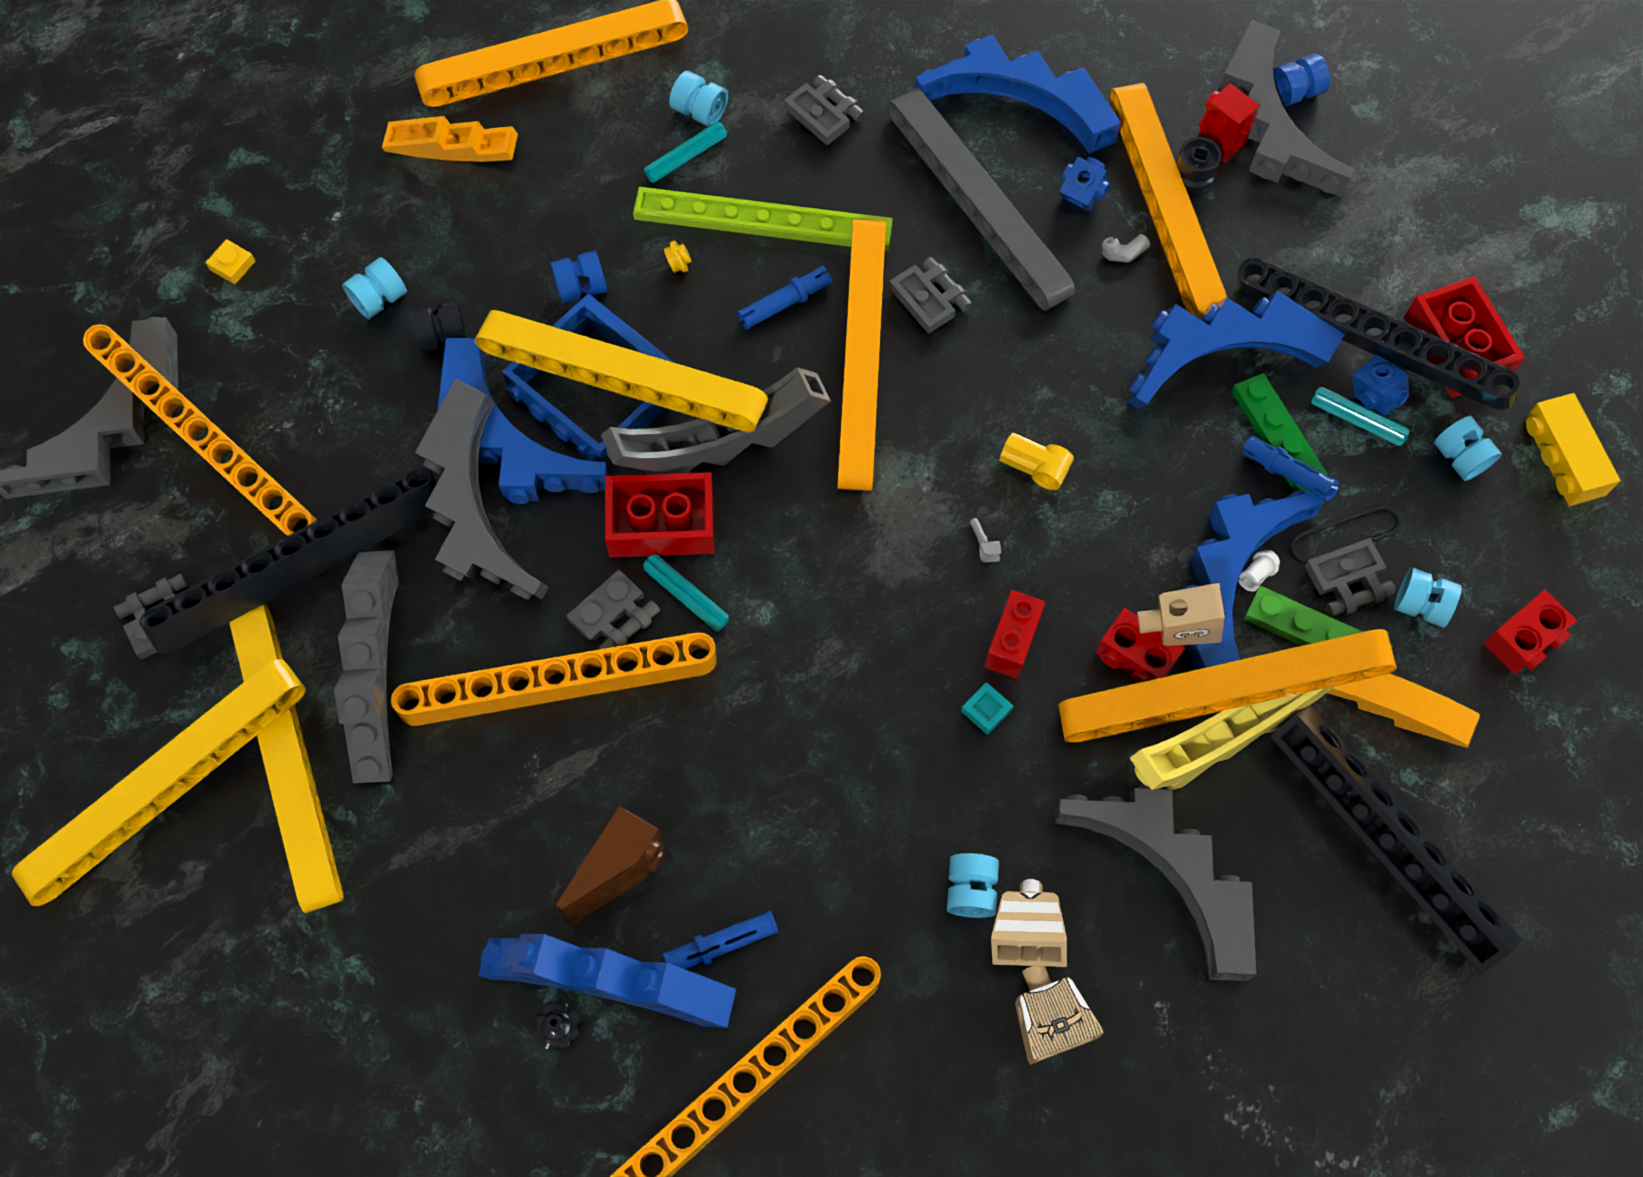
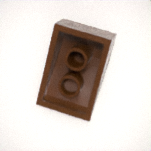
[555,806,665,926]

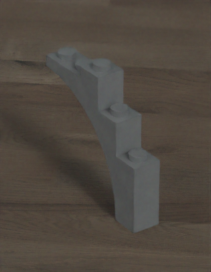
[1219,19,1355,197]
[601,367,831,475]
[415,379,549,600]
[334,550,399,783]
[1055,784,1257,981]

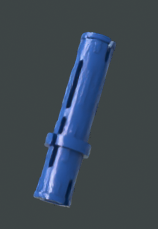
[737,265,832,330]
[1242,436,1339,501]
[662,910,779,969]

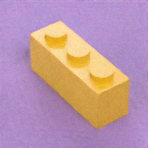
[1524,393,1621,506]

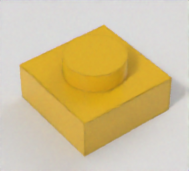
[205,239,255,284]

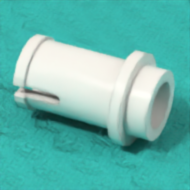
[1238,550,1280,592]

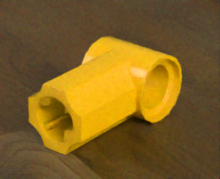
[999,432,1074,490]

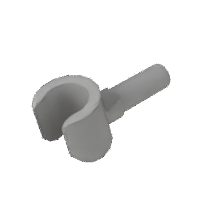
[970,518,1001,562]

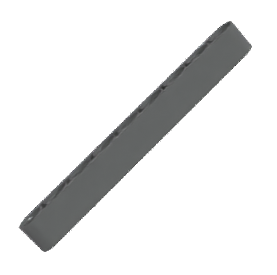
[888,88,1075,311]

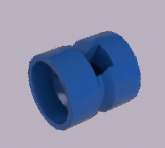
[1273,53,1330,107]
[550,250,607,304]

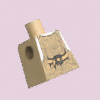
[1015,966,1104,1064]

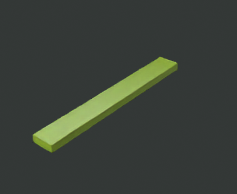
[633,187,893,251]

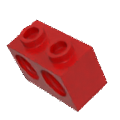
[1198,83,1260,163]
[984,590,1045,680]
[1484,590,1577,675]
[1095,607,1185,684]

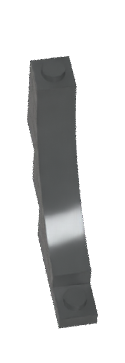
[0,317,178,499]

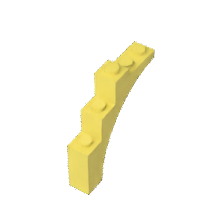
[1130,686,1335,790]

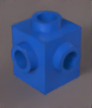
[1059,157,1110,212]
[1353,355,1409,416]

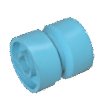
[669,71,728,127]
[342,257,407,320]
[1434,416,1502,481]
[1394,567,1462,628]
[947,853,999,918]

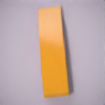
[382,116,518,162]
[1327,674,1480,748]

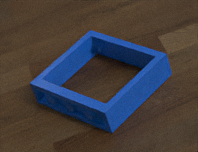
[502,294,674,465]

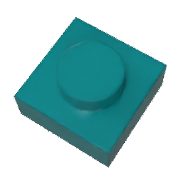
[961,682,1013,735]

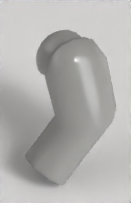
[1102,234,1150,263]

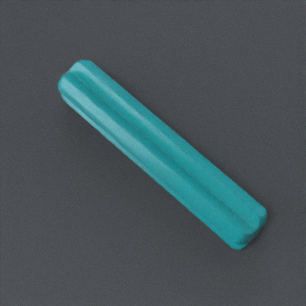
[644,122,727,183]
[1311,387,1410,446]
[643,554,729,632]

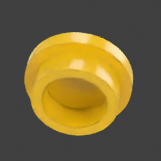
[664,240,691,273]

